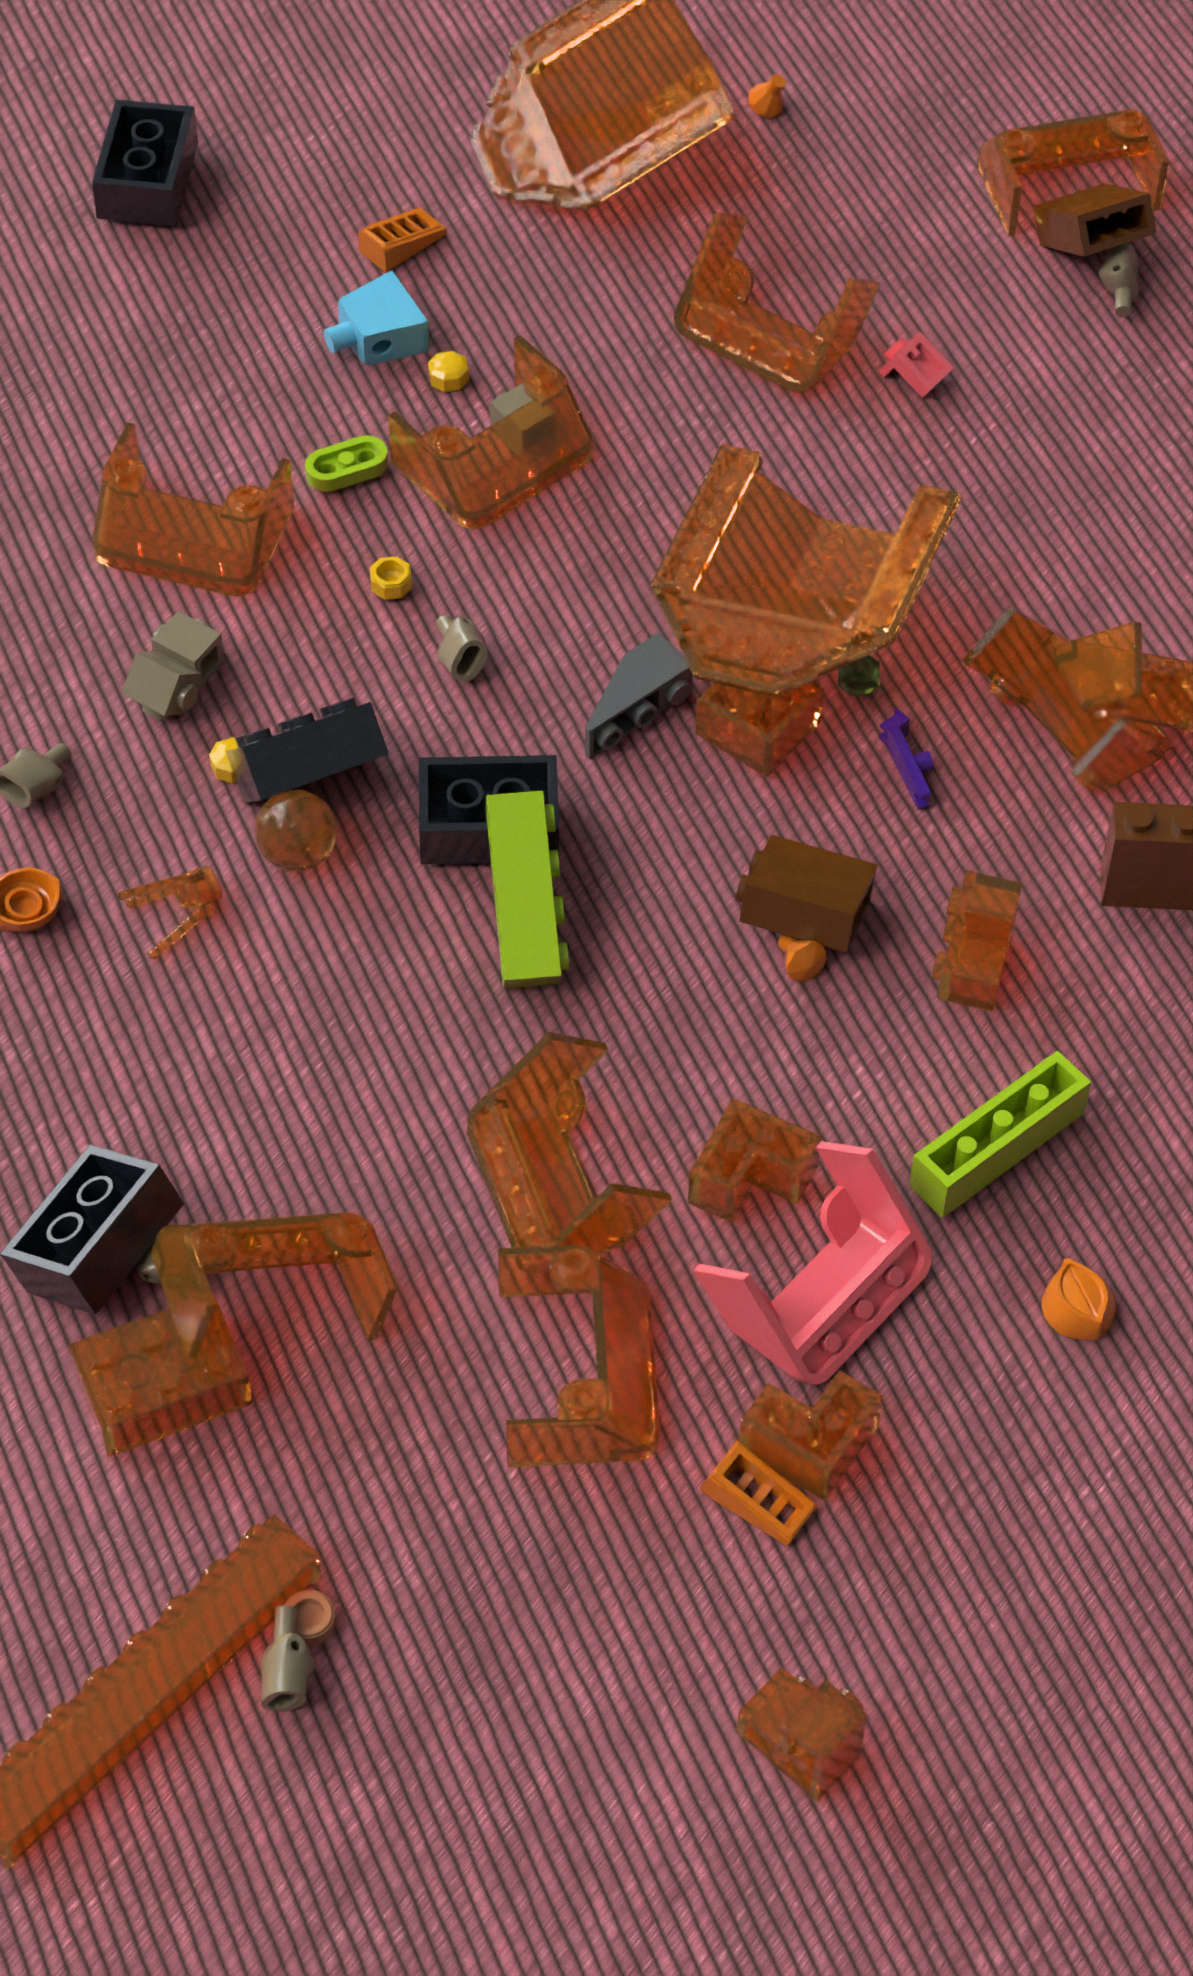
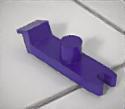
[879,708,933,810]

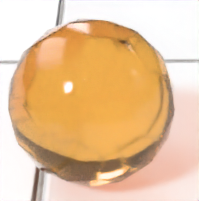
[255,790,337,872]

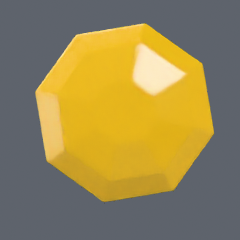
[428,351,469,392]
[370,556,412,600]
[209,737,238,784]

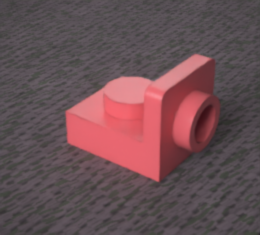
[878,331,954,398]

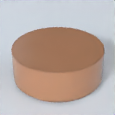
[284,1590,336,1646]

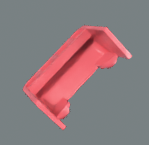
[693,1141,932,1385]

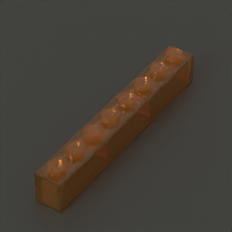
[0,1514,321,1870]

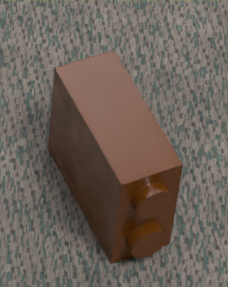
[1033,183,1157,256]
[1100,802,1193,910]
[736,834,878,952]

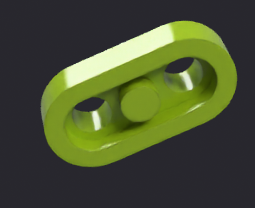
[305,436,388,492]

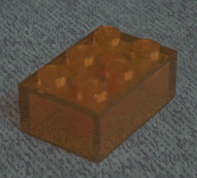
[68,1292,253,1457]

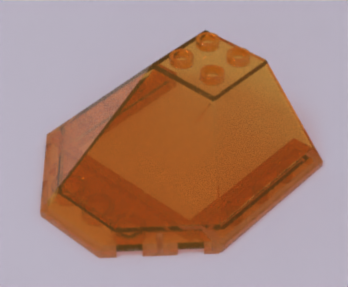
[470,0,737,211]
[650,444,962,698]

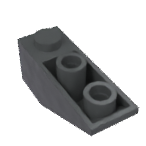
[585,632,693,759]

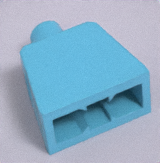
[323,271,429,365]

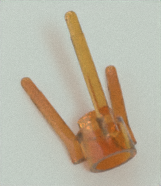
[118,865,222,959]

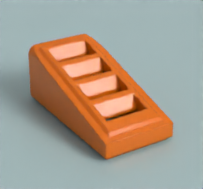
[358,207,447,273]
[699,1441,818,1546]

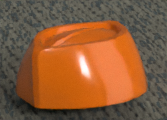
[0,867,63,933]
[1042,1258,1116,1341]

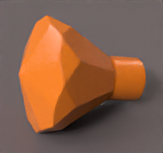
[748,74,786,118]
[778,934,827,982]

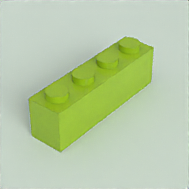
[486,791,569,989]
[909,1050,1091,1218]

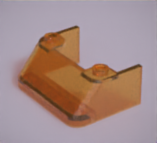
[977,109,1169,236]
[674,212,881,392]
[388,335,594,529]
[92,422,294,596]
[962,607,1173,792]
[1054,621,1193,732]
[467,1031,672,1270]
[152,1212,398,1358]
[498,1245,660,1467]

